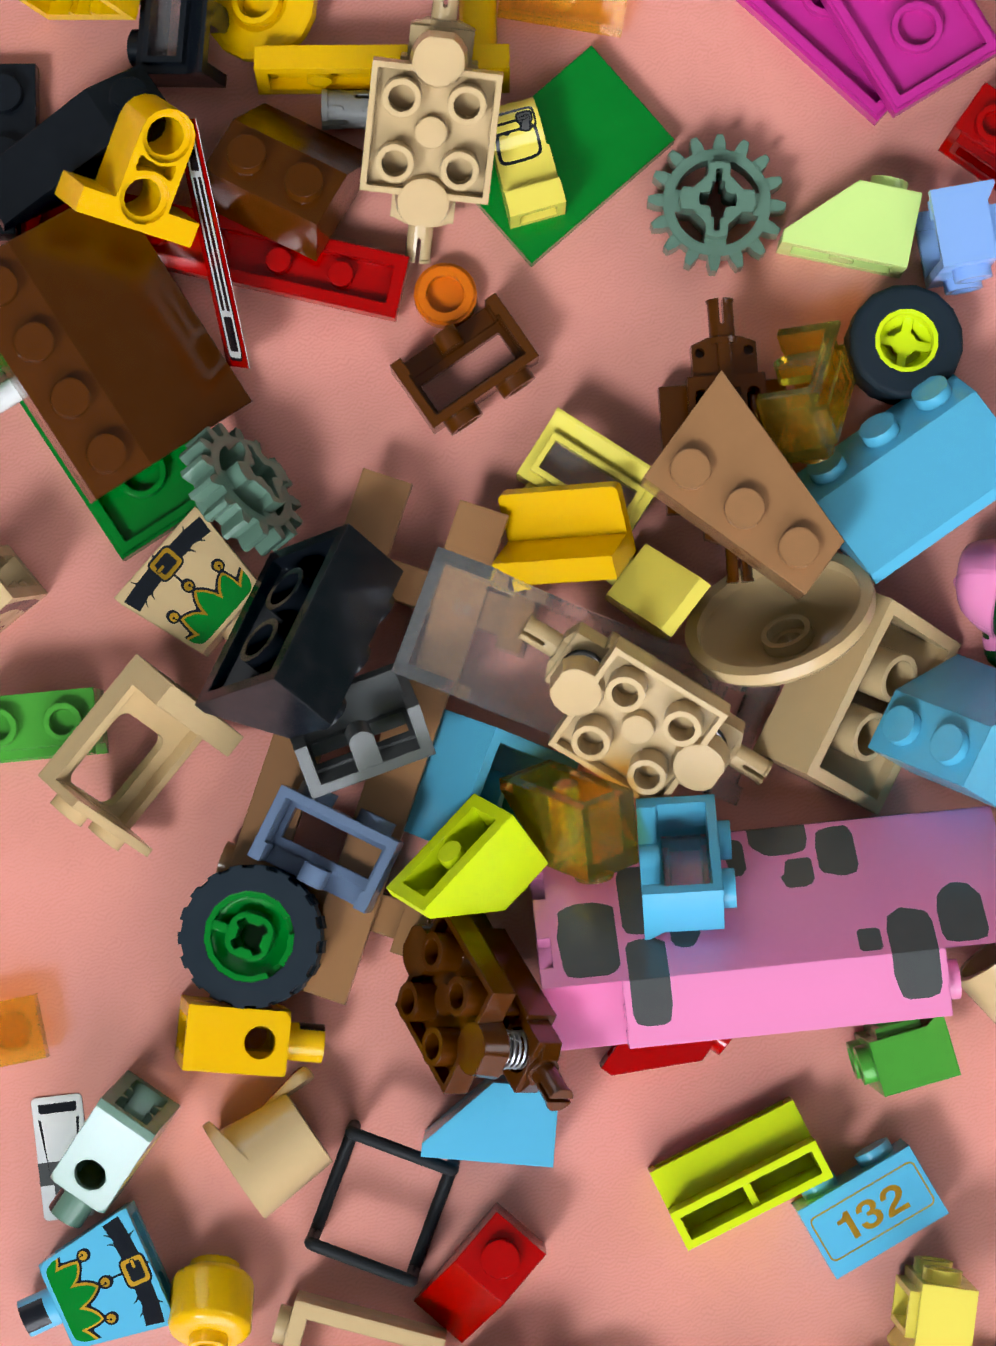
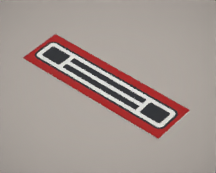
[185,118,250,369]

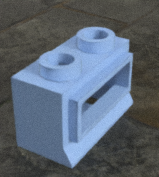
[915,179,996,295]

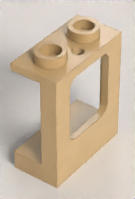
[38,653,244,857]

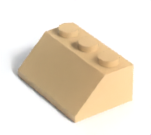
[753,593,962,815]

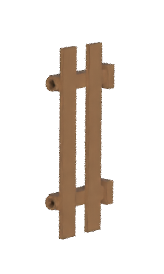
[216,468,540,1005]

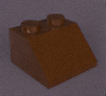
[206,103,363,261]

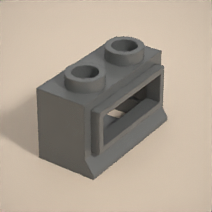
[290,660,436,800]

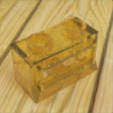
[756,320,856,464]

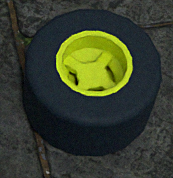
[844,285,963,405]

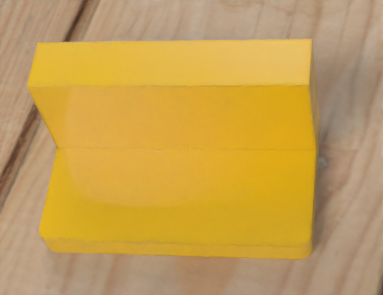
[492,481,636,587]

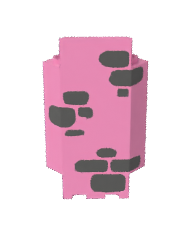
[530,806,996,1052]

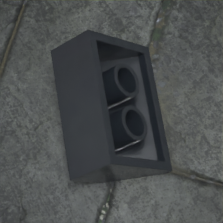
[195,523,403,739]

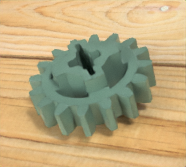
[647,134,786,276]
[179,423,303,556]

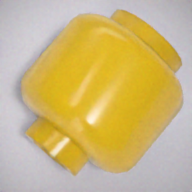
[168,1254,254,1346]

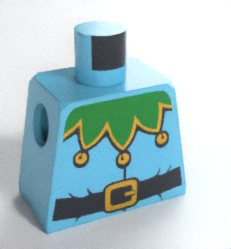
[17,1200,171,1346]

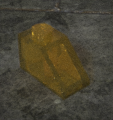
[499,759,639,884]

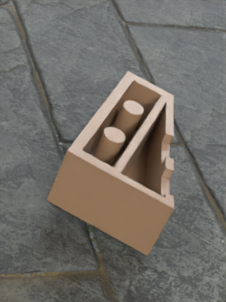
[640,370,844,600]

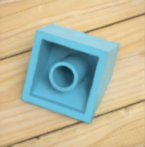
[868,654,996,808]
[404,709,579,853]
[421,1075,558,1168]

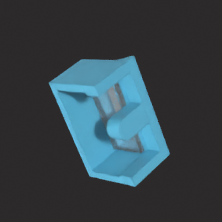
[636,794,737,940]

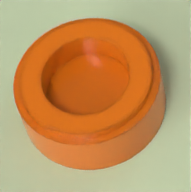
[414,263,477,329]

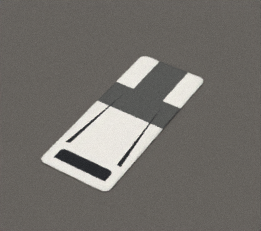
[31,1093,95,1221]

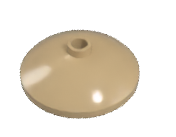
[685,552,876,687]

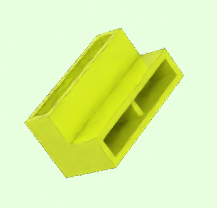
[648,1096,834,1251]

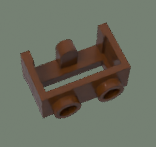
[390,293,539,435]

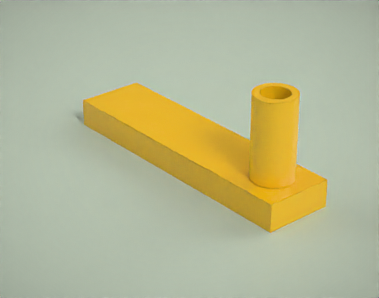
[254,0,510,95]

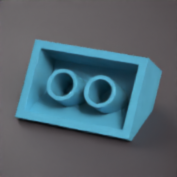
[797,374,996,584]

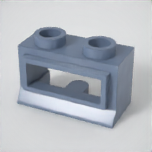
[247,779,404,913]

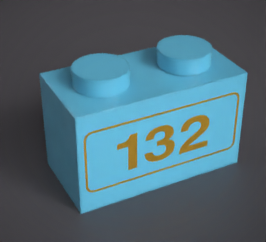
[791,1137,949,1279]

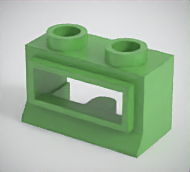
[0,687,109,763]
[846,1017,961,1097]

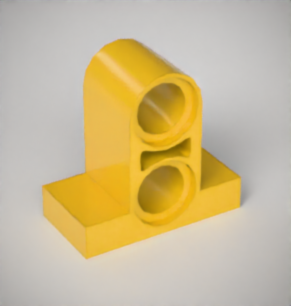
[54,93,200,248]

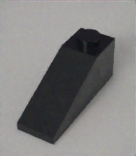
[0,64,166,232]

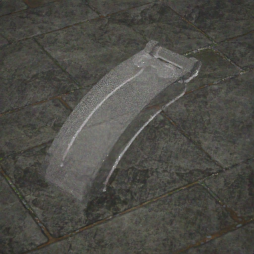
[391,547,781,806]

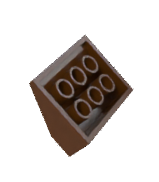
[0,207,252,504]

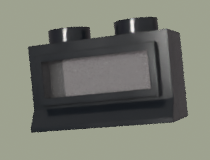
[127,0,229,88]

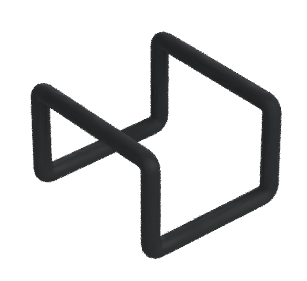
[304,1120,460,1287]

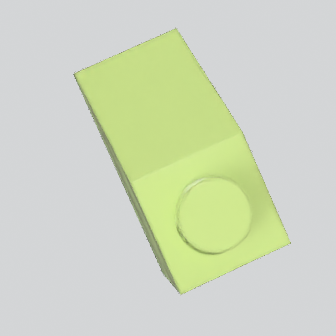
[776,175,922,279]

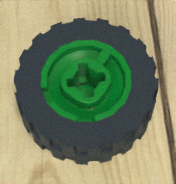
[178,864,327,1009]

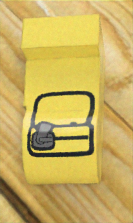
[494,97,566,229]

